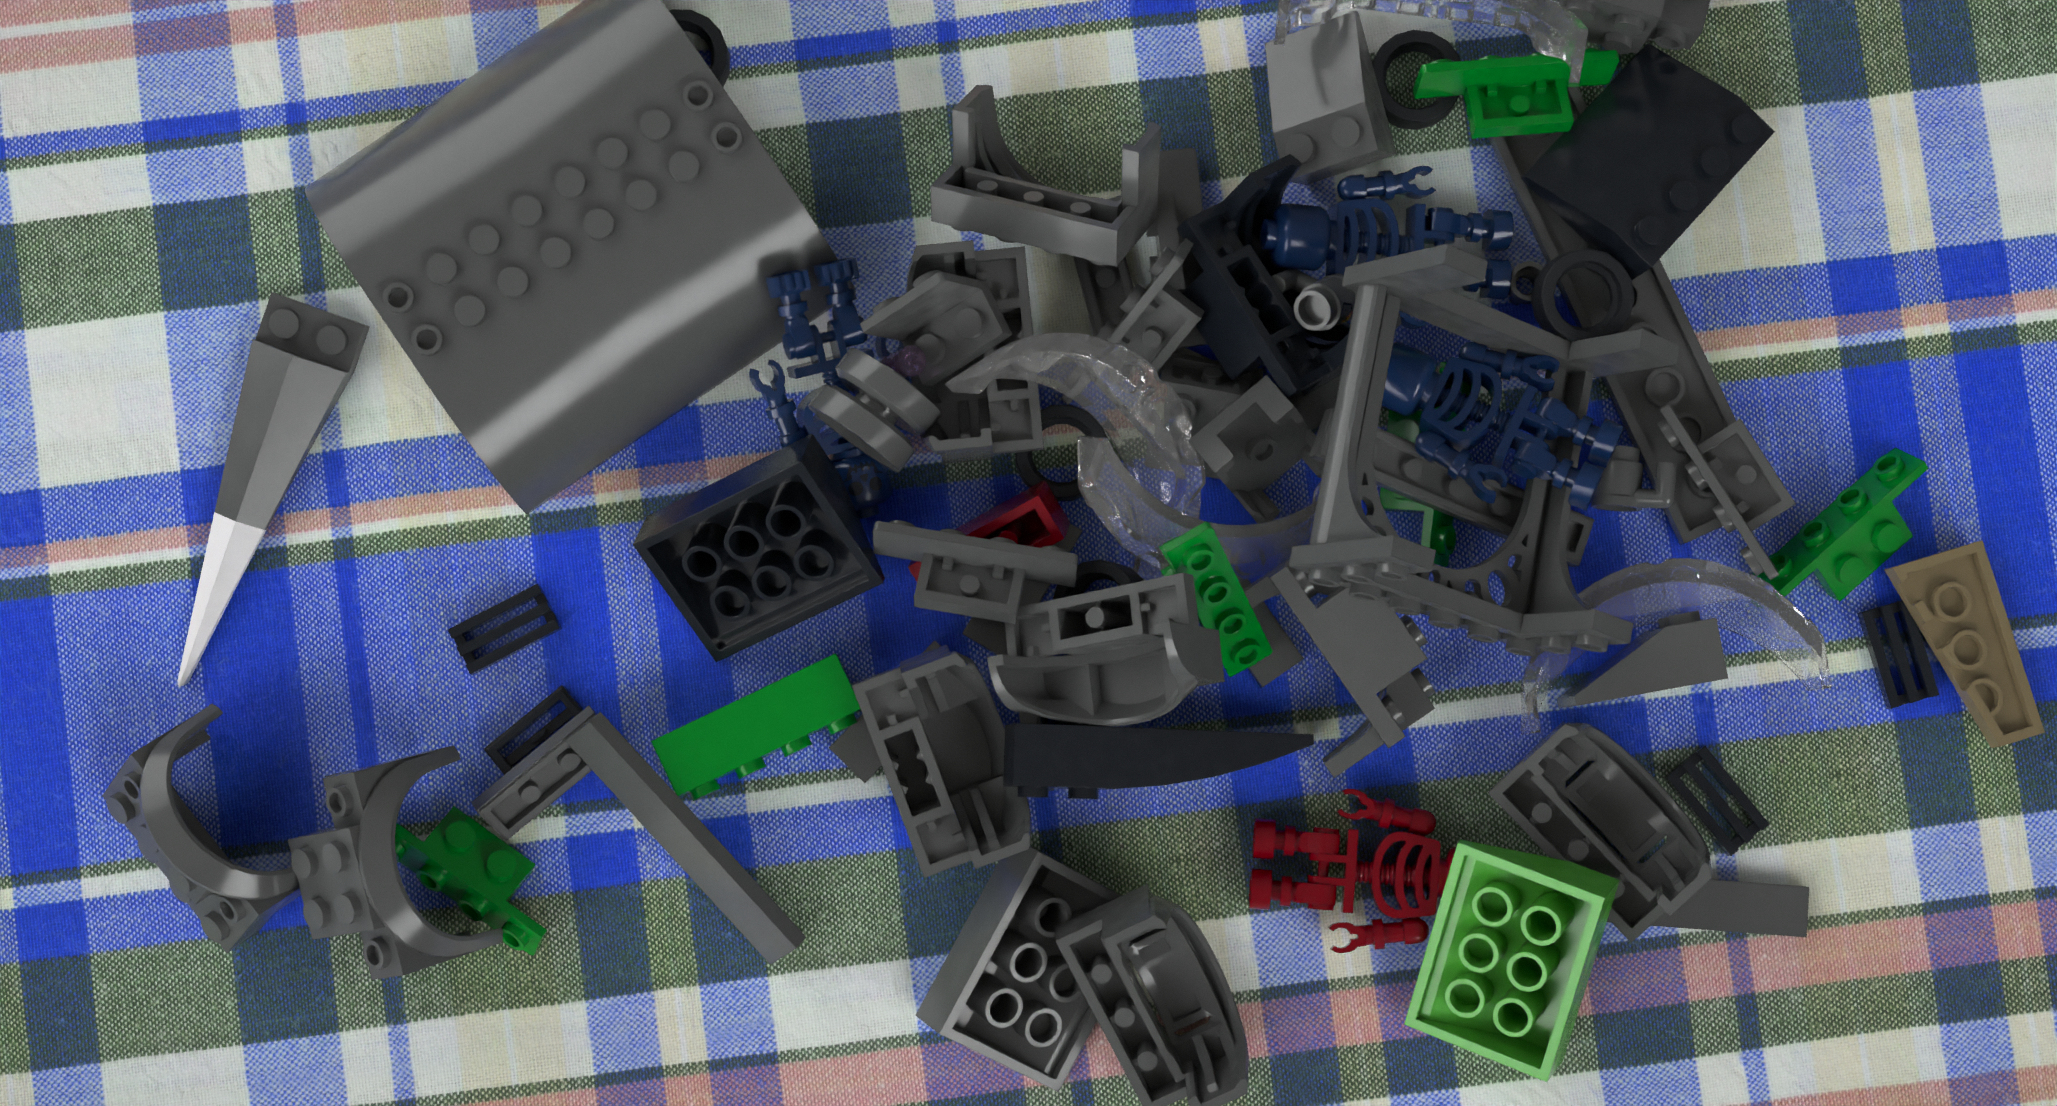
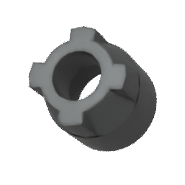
[1509,261,1543,306]

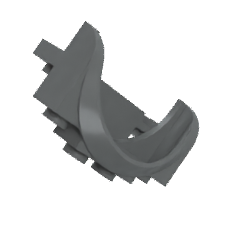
[987,573,1225,726]

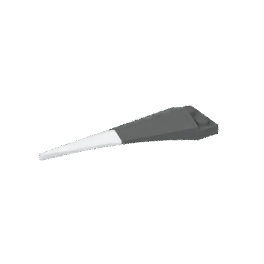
[177,292,370,687]

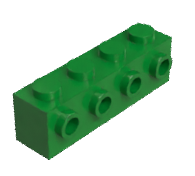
[651,653,861,801]

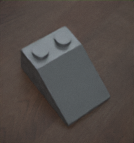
[1265,11,1397,185]
[1557,611,1728,709]

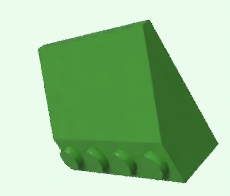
[1404,839,1620,1082]

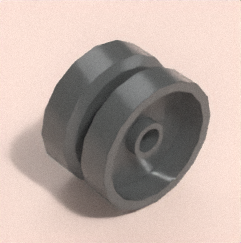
[808,348,941,473]

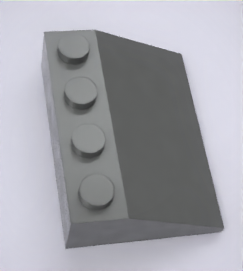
[915,846,1130,1092]

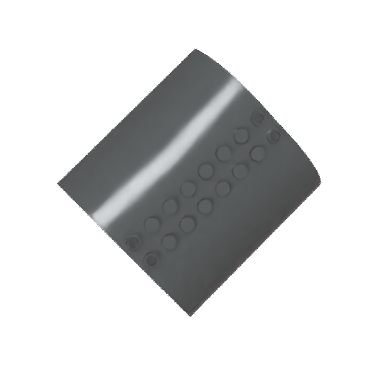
[305,0,856,515]

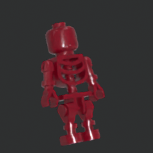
[1248,789,1456,953]

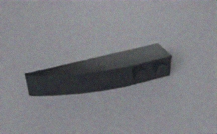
[1003,723,1314,799]

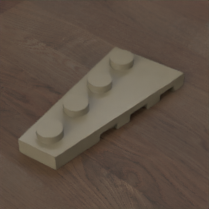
[1884,540,2045,748]

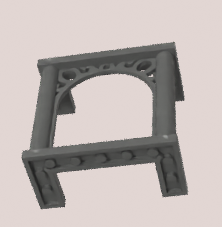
[1289,244,1679,656]

